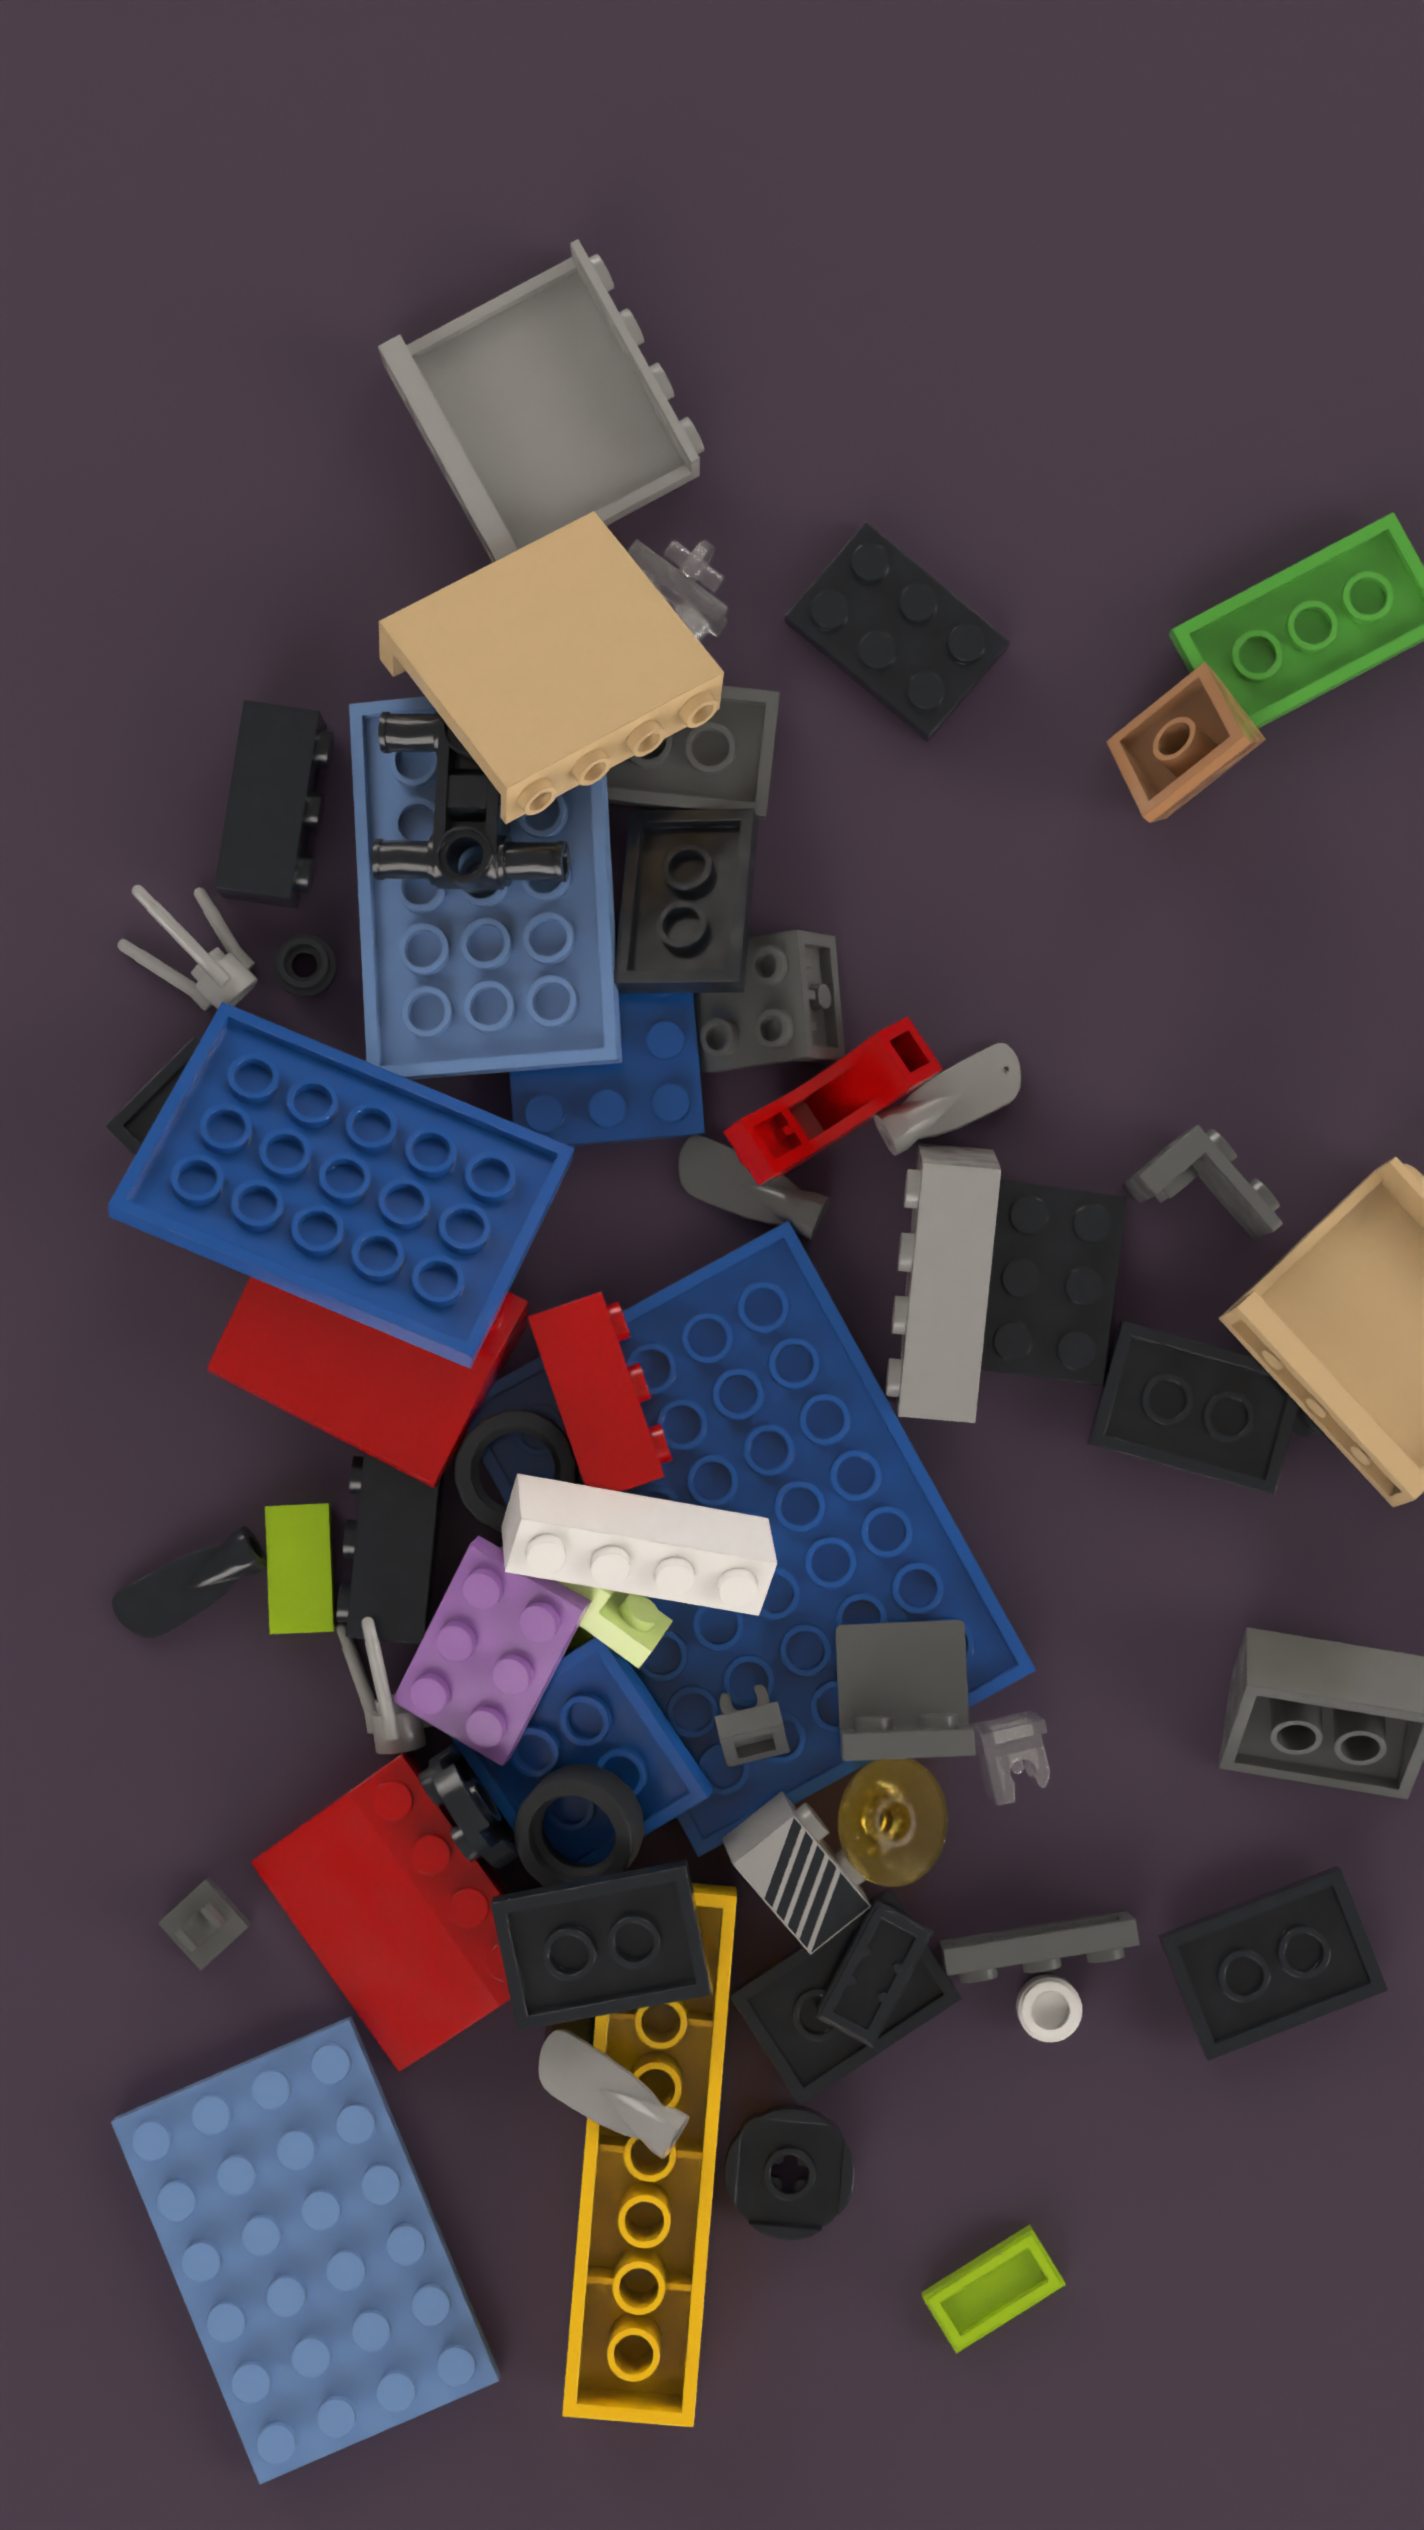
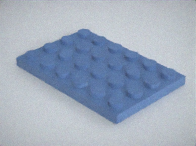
[349,696,622,1080]
[111,2016,500,2484]

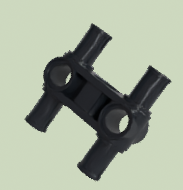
[372,711,570,895]

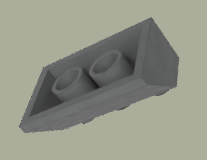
[1219,1627,1424,1800]

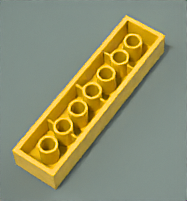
[562,1883,737,2427]

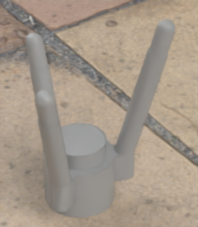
[117,885,258,1011]
[336,1617,433,1754]

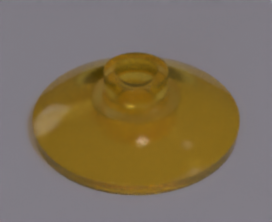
[838,1759,948,1887]

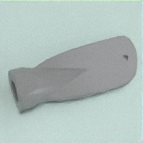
[874,1043,1021,1156]
[539,2029,690,2159]

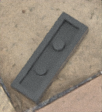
[939,1911,1140,1983]

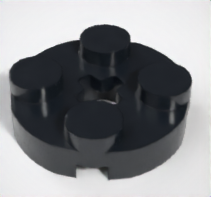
[418,1744,518,1869]
[725,2104,855,2240]

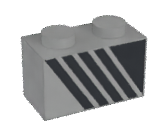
[722,1791,871,1955]

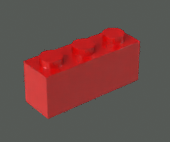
[528,1292,673,1492]

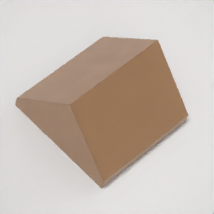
[1106,662,1266,823]

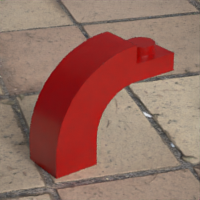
[723,1016,943,1186]

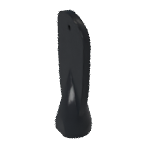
[112,1526,267,1638]

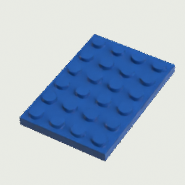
[108,1002,575,1369]

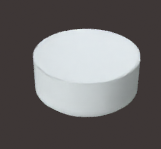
[1016,1974,1082,2042]

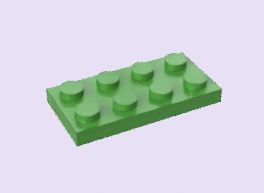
[1169,512,1424,729]

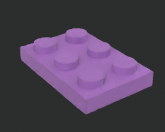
[392,1536,591,1767]

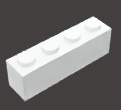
[501,1473,777,1616]

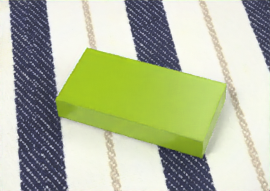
[265,1503,336,1634]
[921,2224,1066,2354]

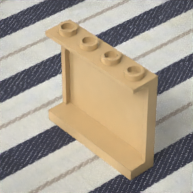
[379,511,724,824]
[1218,1157,1424,1508]

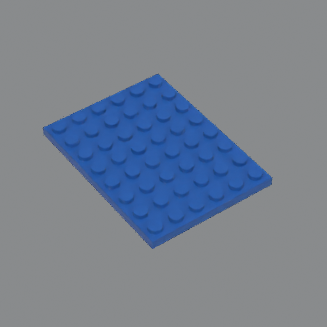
[467,1221,1036,1857]

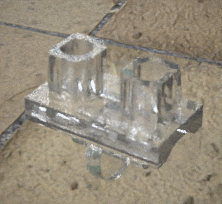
[627,539,728,642]

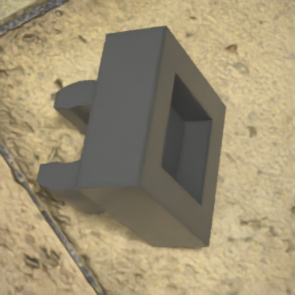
[714,1684,790,1768]
[158,1877,252,1971]

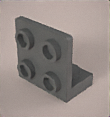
[693,930,845,1073]
[1123,1125,1283,1239]
[835,1620,976,1761]

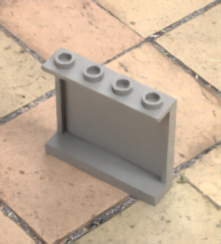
[378,239,705,563]

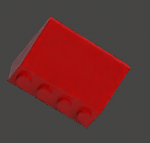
[207,1276,528,1488]
[251,1751,511,2072]

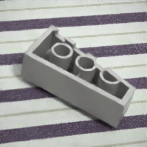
[885,1143,1001,1423]

